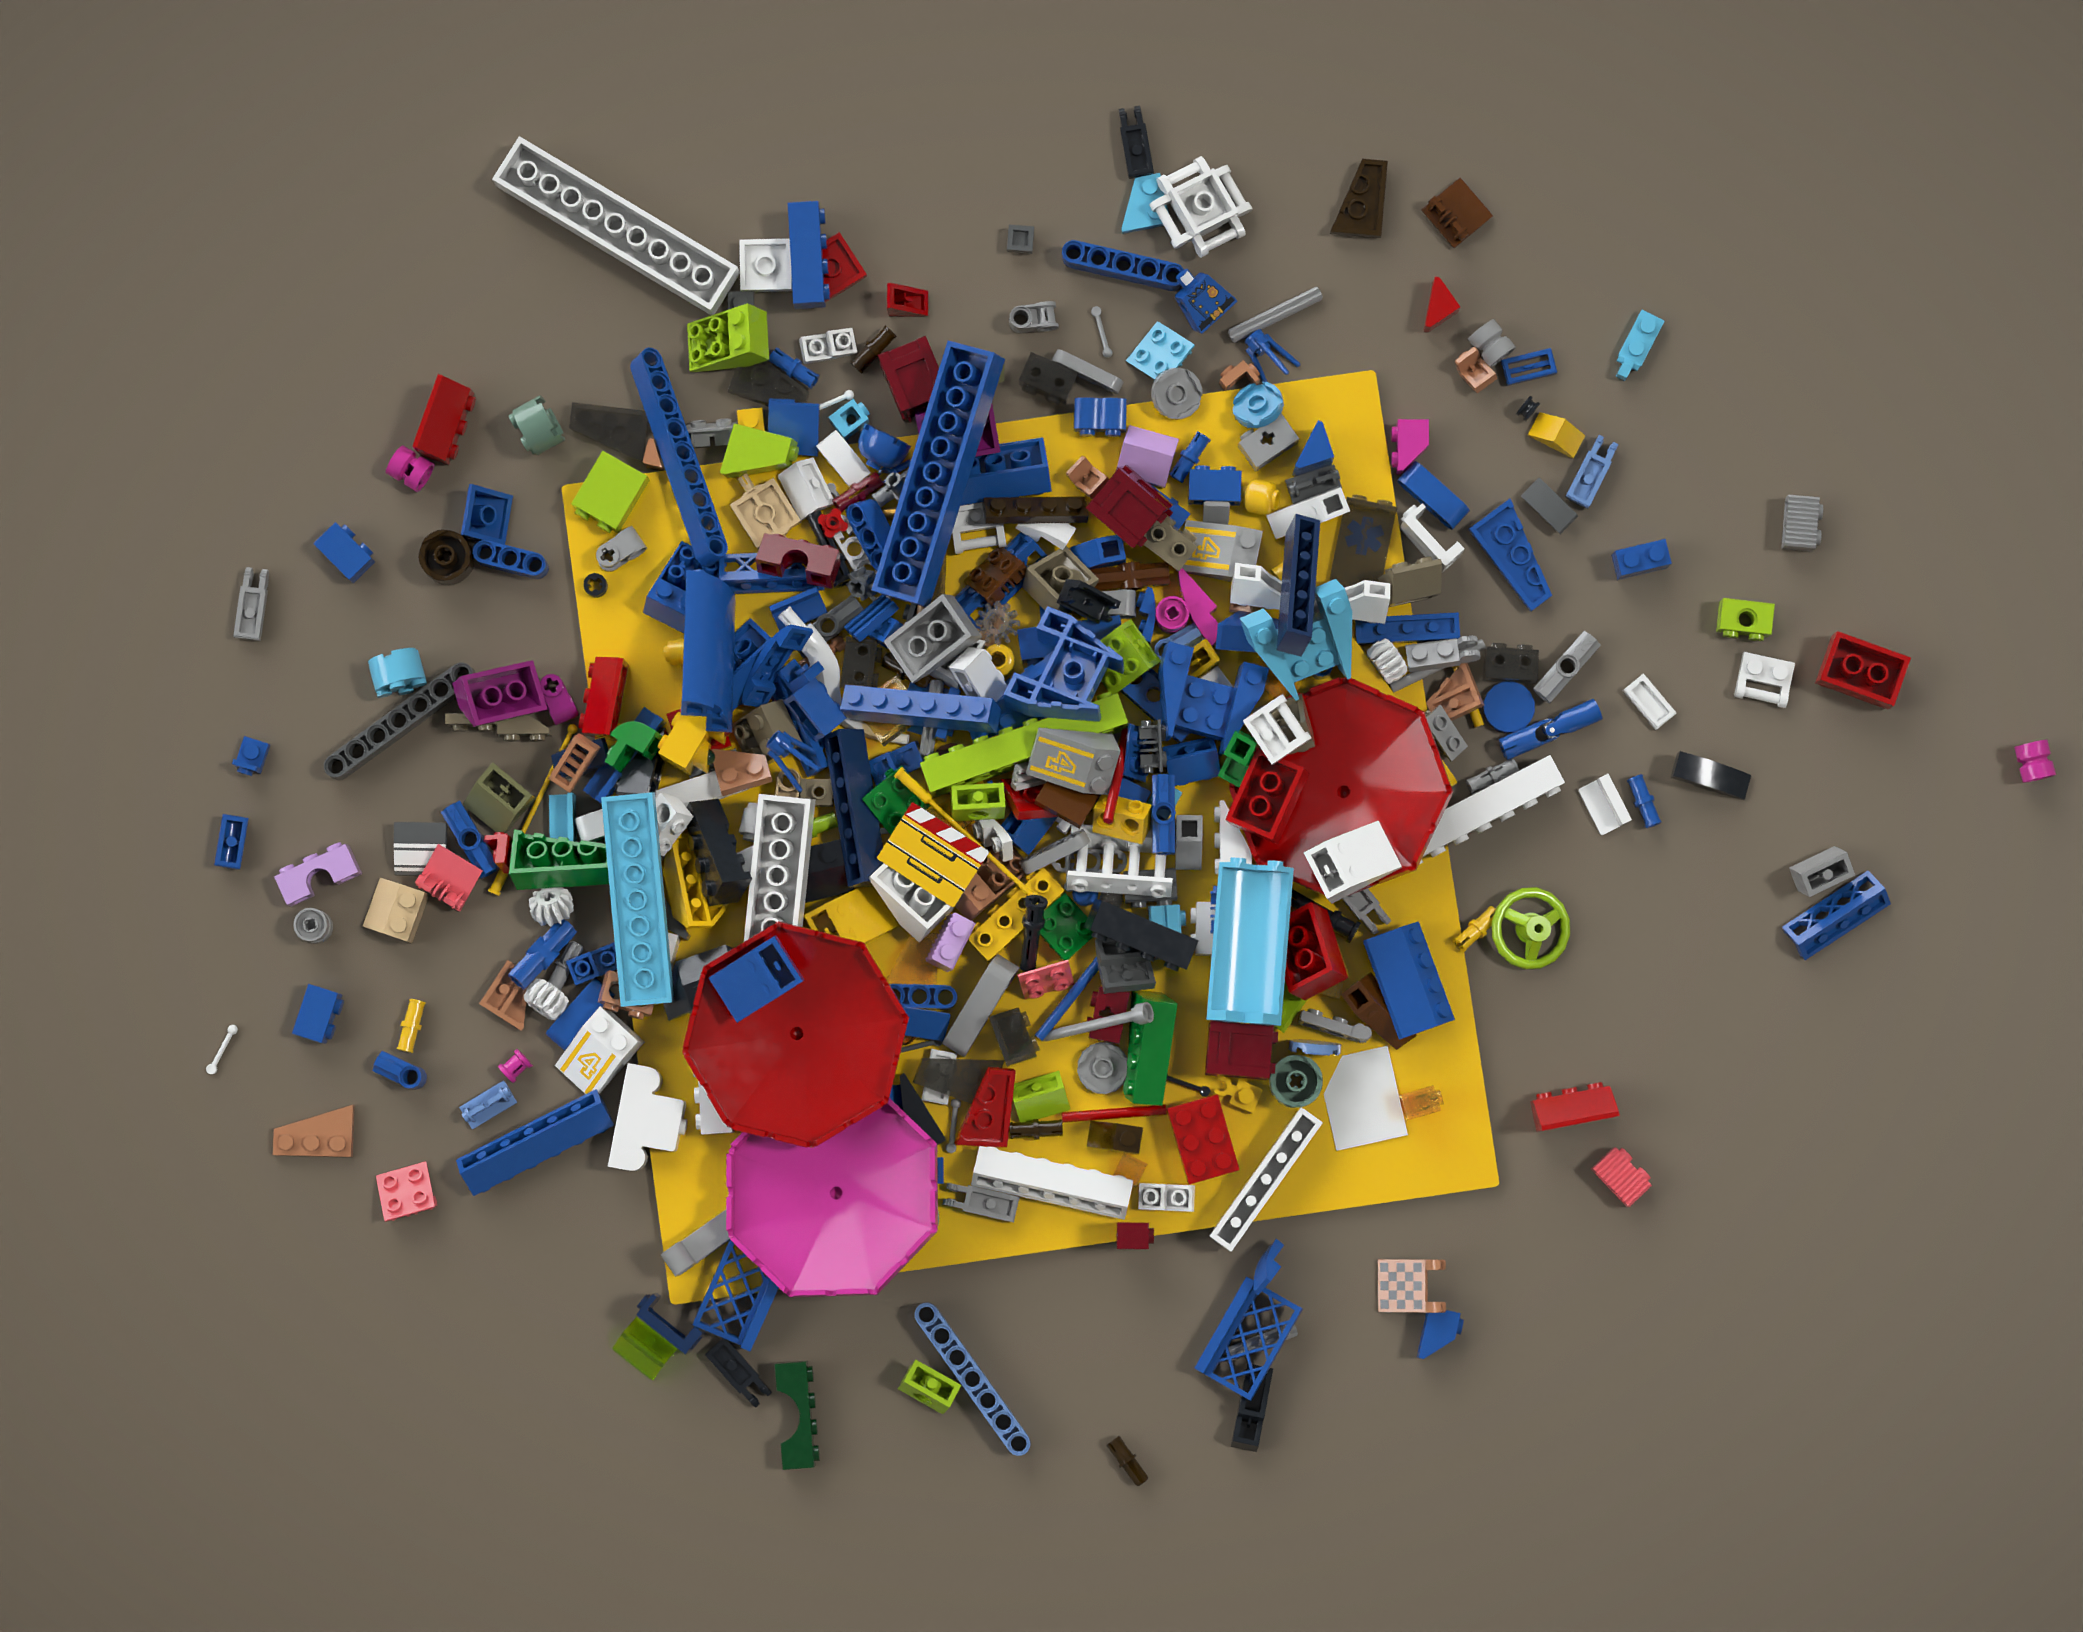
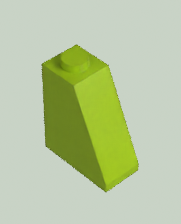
[720,423,799,478]

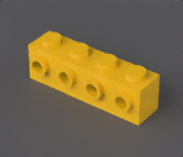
[968,868,1065,963]

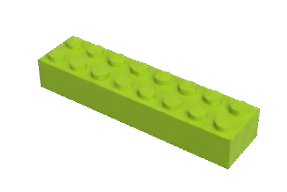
[920,692,1128,798]

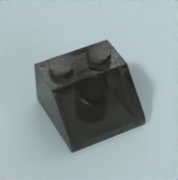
[989,1007,1040,1068]

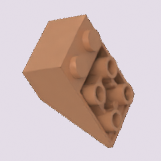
[955,843,1026,921]

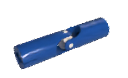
[1498,699,1602,760]

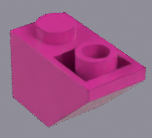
[1391,419,1429,475]

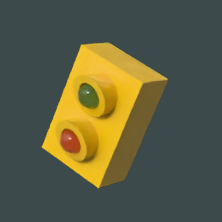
[658,712,731,776]

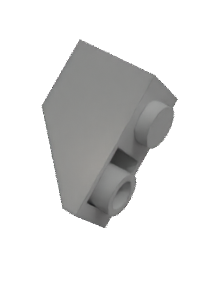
[1175,815,1203,870]

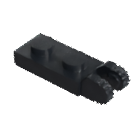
[1118,105,1154,179]
[705,1338,772,1407]

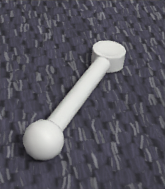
[820,390,854,410]
[206,1025,238,1074]

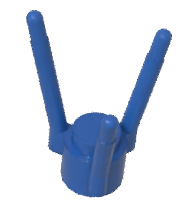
[1245,329,1301,382]
[766,730,820,793]

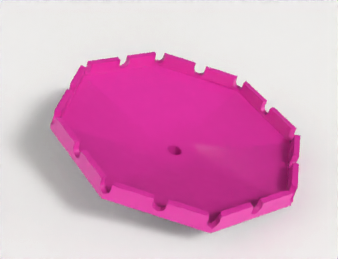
[726,1098,938,1298]

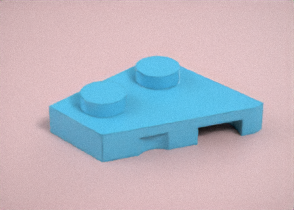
[1122,173,1169,234]

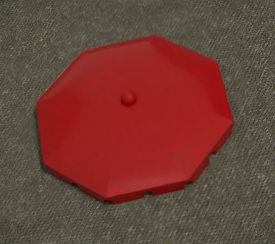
[1229,677,1453,896]
[682,921,909,1148]

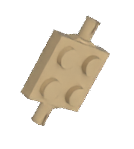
[730,474,801,549]

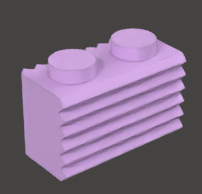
[925,913,976,972]

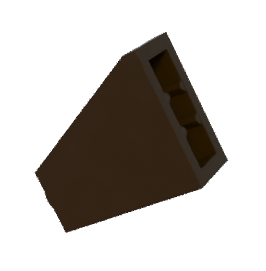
[1086,1121,1143,1155]

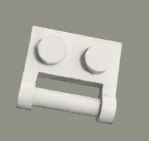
[952,502,1007,554]
[1734,652,1795,708]
[1243,694,1312,764]

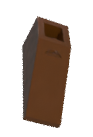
[1341,972,1417,1050]

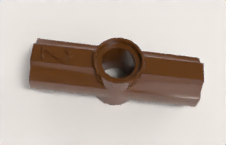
[1091,562,1170,591]

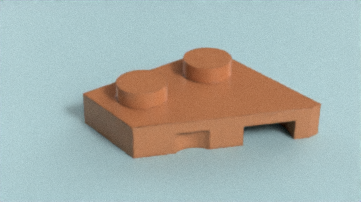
[1426,663,1484,721]
[711,749,773,796]
[479,960,528,1031]

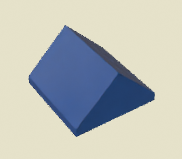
[1292,420,1334,476]
[461,484,513,545]

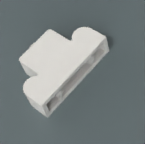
[608,1063,687,1171]

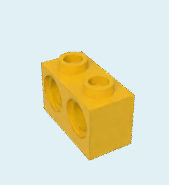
[1092,794,1152,844]

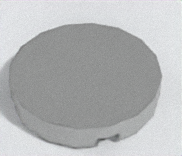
[1151,368,1203,419]
[1077,1042,1127,1094]

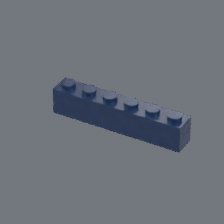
[1276,514,1320,657]
[824,729,883,887]

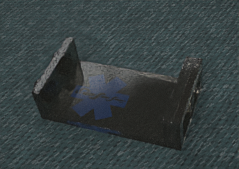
[1329,495,1398,588]

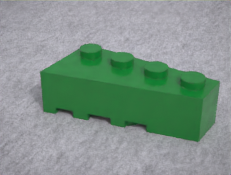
[509,829,609,890]
[1123,990,1178,1106]

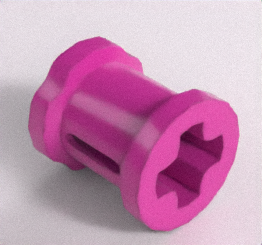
[498,1049,533,1083]

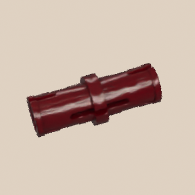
[832,472,884,513]

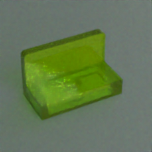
[612,1316,677,1380]

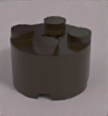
[418,529,474,585]

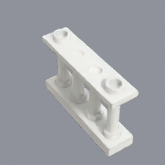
[1067,824,1176,898]

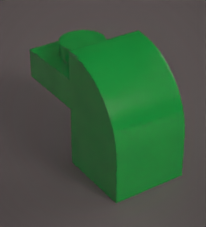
[605,721,663,774]
[1218,730,1262,787]

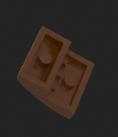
[1034,781,1101,829]

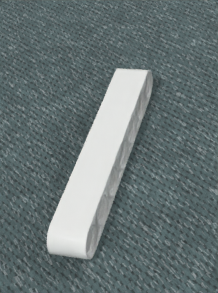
[574,771,748,842]

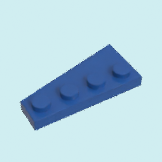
[1469,498,1552,612]

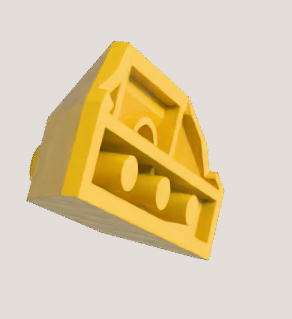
[663,833,728,928]

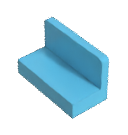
[549,792,577,842]

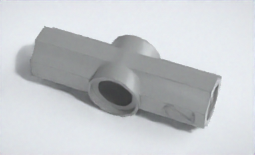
[1533,631,1601,704]

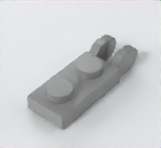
[233,567,269,641]
[1405,635,1481,673]
[1342,889,1391,935]
[1298,1009,1372,1044]
[943,1183,1019,1223]

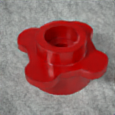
[818,508,848,538]

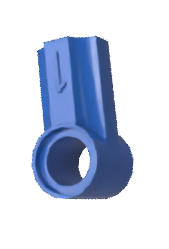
[372,1051,427,1090]

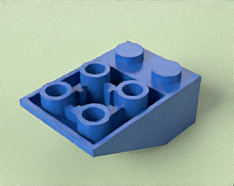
[643,541,727,633]
[709,935,804,1022]

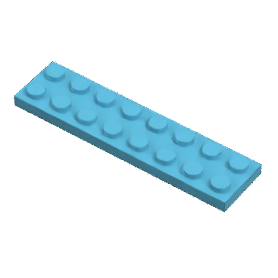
[601,792,674,1007]

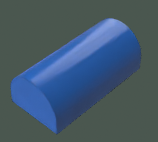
[214,814,249,870]

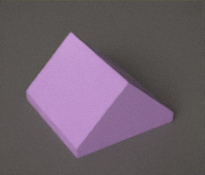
[1116,425,1179,488]

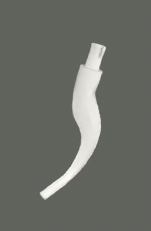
[778,606,909,745]

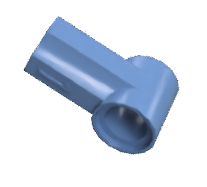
[1154,623,1204,660]

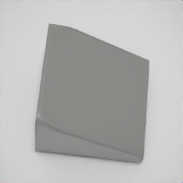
[1203,501,1230,525]

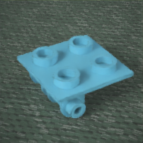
[1126,321,1195,381]

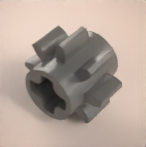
[846,566,877,601]

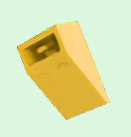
[804,886,899,944]

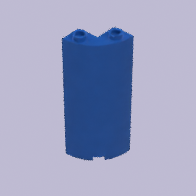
[681,569,736,732]

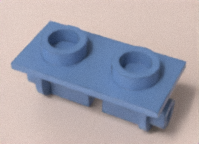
[459,1080,517,1130]

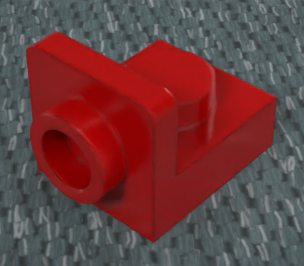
[484,832,513,874]

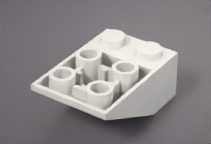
[1304,821,1402,903]

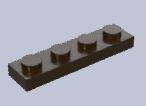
[982,497,1089,524]

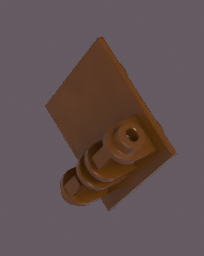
[1421,178,1493,248]
[964,546,1027,606]

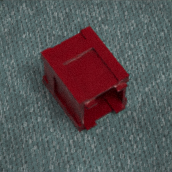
[878,336,939,423]
[1086,465,1173,548]
[1205,1021,1278,1080]

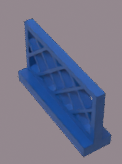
[692,1240,779,1351]
[1195,1276,1303,1401]

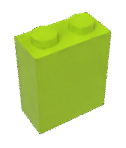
[571,451,650,533]

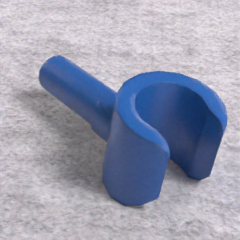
[878,459,911,485]

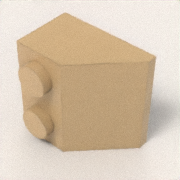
[362,878,429,943]

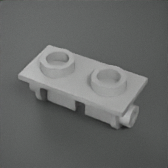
[686,418,738,448]
[1425,705,1468,762]

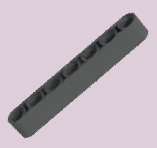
[324,662,476,780]

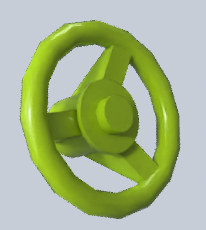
[1492,887,1570,970]

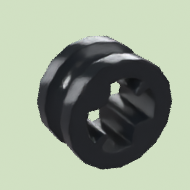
[1516,396,1540,421]
[583,573,608,598]

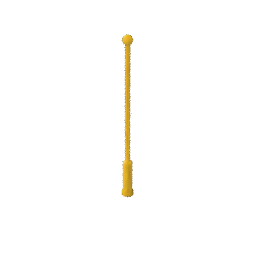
[488,724,578,896]
[893,767,1038,896]

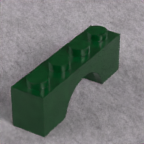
[775,1361,820,1470]

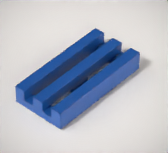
[1501,348,1557,386]
[844,595,899,642]

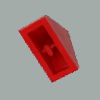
[1423,277,1460,332]
[887,283,928,317]

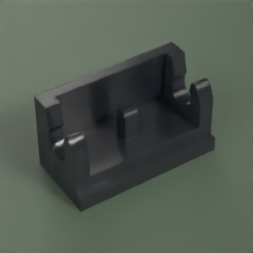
[1056,579,1121,624]

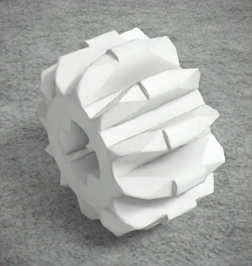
[1367,638,1407,684]
[529,887,574,927]
[524,979,569,1020]

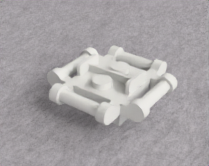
[1149,156,1253,258]

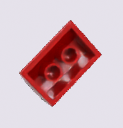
[412,374,476,465]
[579,656,629,741]
[1530,1082,1620,1132]

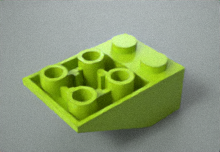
[687,303,769,372]

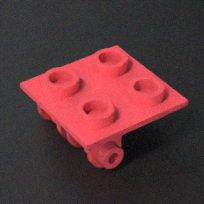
[415,844,483,912]
[1017,960,1074,999]
[376,1161,437,1222]

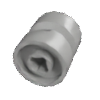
[1468,319,1516,368]
[293,908,333,944]

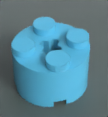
[368,648,427,698]

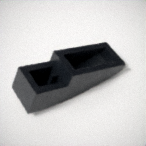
[1671,751,1751,800]
[1231,1364,1273,1452]

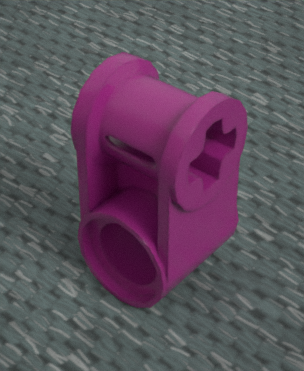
[540,674,579,726]

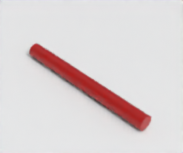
[1103,728,1128,824]
[1062,1104,1167,1123]

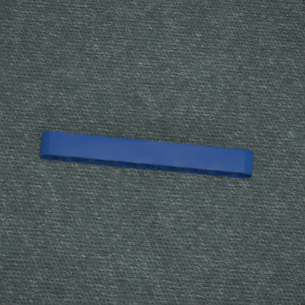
[630,347,728,567]

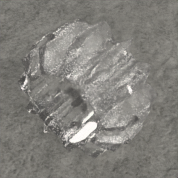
[975,601,1020,646]

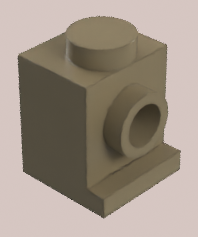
[801,779,834,807]

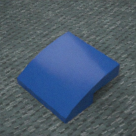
[768,398,820,456]

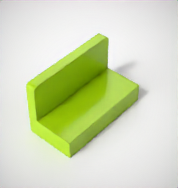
[1013,1071,1070,1122]

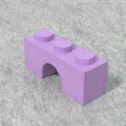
[274,842,362,907]

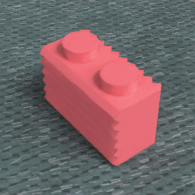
[1591,1147,1652,1207]

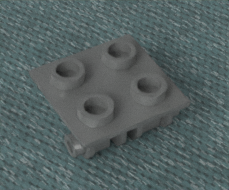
[1138,719,1167,774]

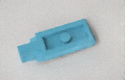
[1616,310,1664,381]

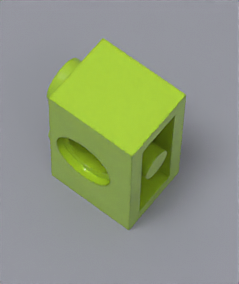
[1716,598,1775,641]
[950,783,1006,821]
[898,1359,961,1414]

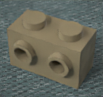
[1144,514,1199,571]

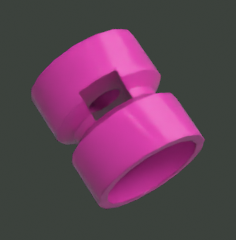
[386,445,434,492]
[1155,596,1189,634]
[2014,740,2056,783]

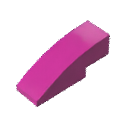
[1178,568,1218,647]

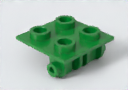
[862,765,931,835]
[1040,893,1093,961]

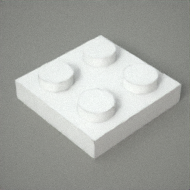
[740,239,792,292]

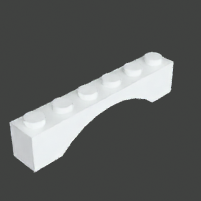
[1230,563,1390,624]

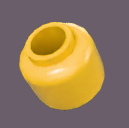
[1241,479,1281,515]
[985,644,1015,678]

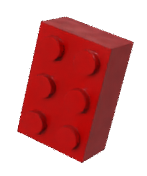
[1815,631,1911,710]
[1225,748,1310,845]
[1285,902,1348,1000]
[1167,1094,1240,1185]

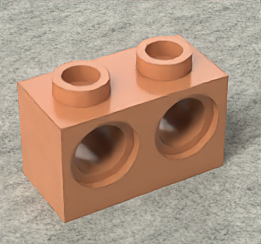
[597,970,654,1020]

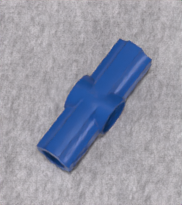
[1152,774,1176,855]
[441,801,499,879]
[508,919,577,990]

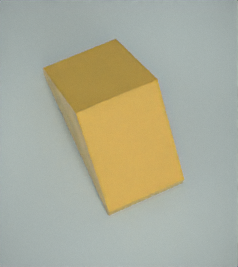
[1527,412,1585,459]
[1188,638,1220,678]

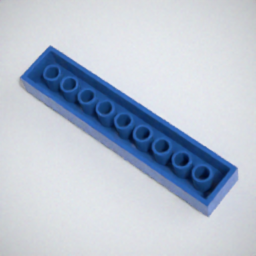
[872,341,1005,607]

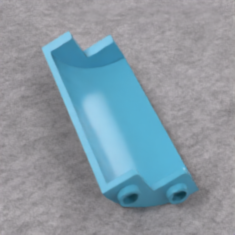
[1206,857,1294,1026]

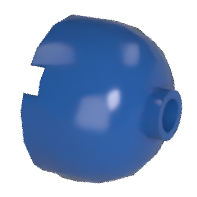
[858,423,912,471]

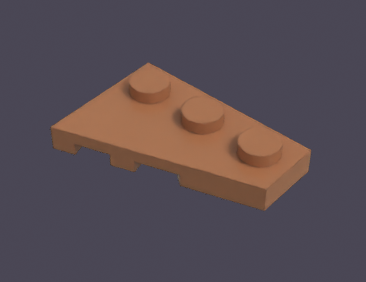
[273,1105,355,1157]

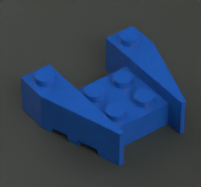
[1003,606,1124,722]
[1158,641,1269,756]

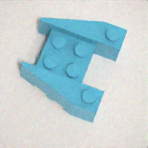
[1240,579,1352,701]

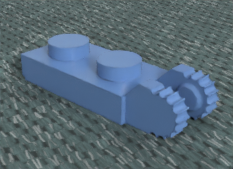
[1565,435,1619,509]

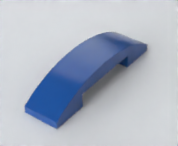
[741,624,813,707]

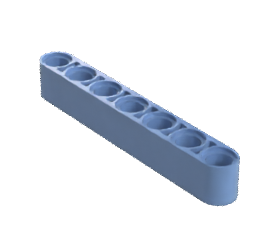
[915,1302,1031,1456]

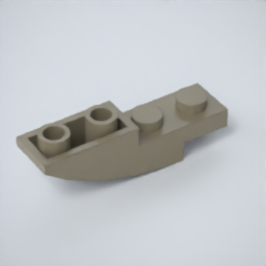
[445,714,552,741]

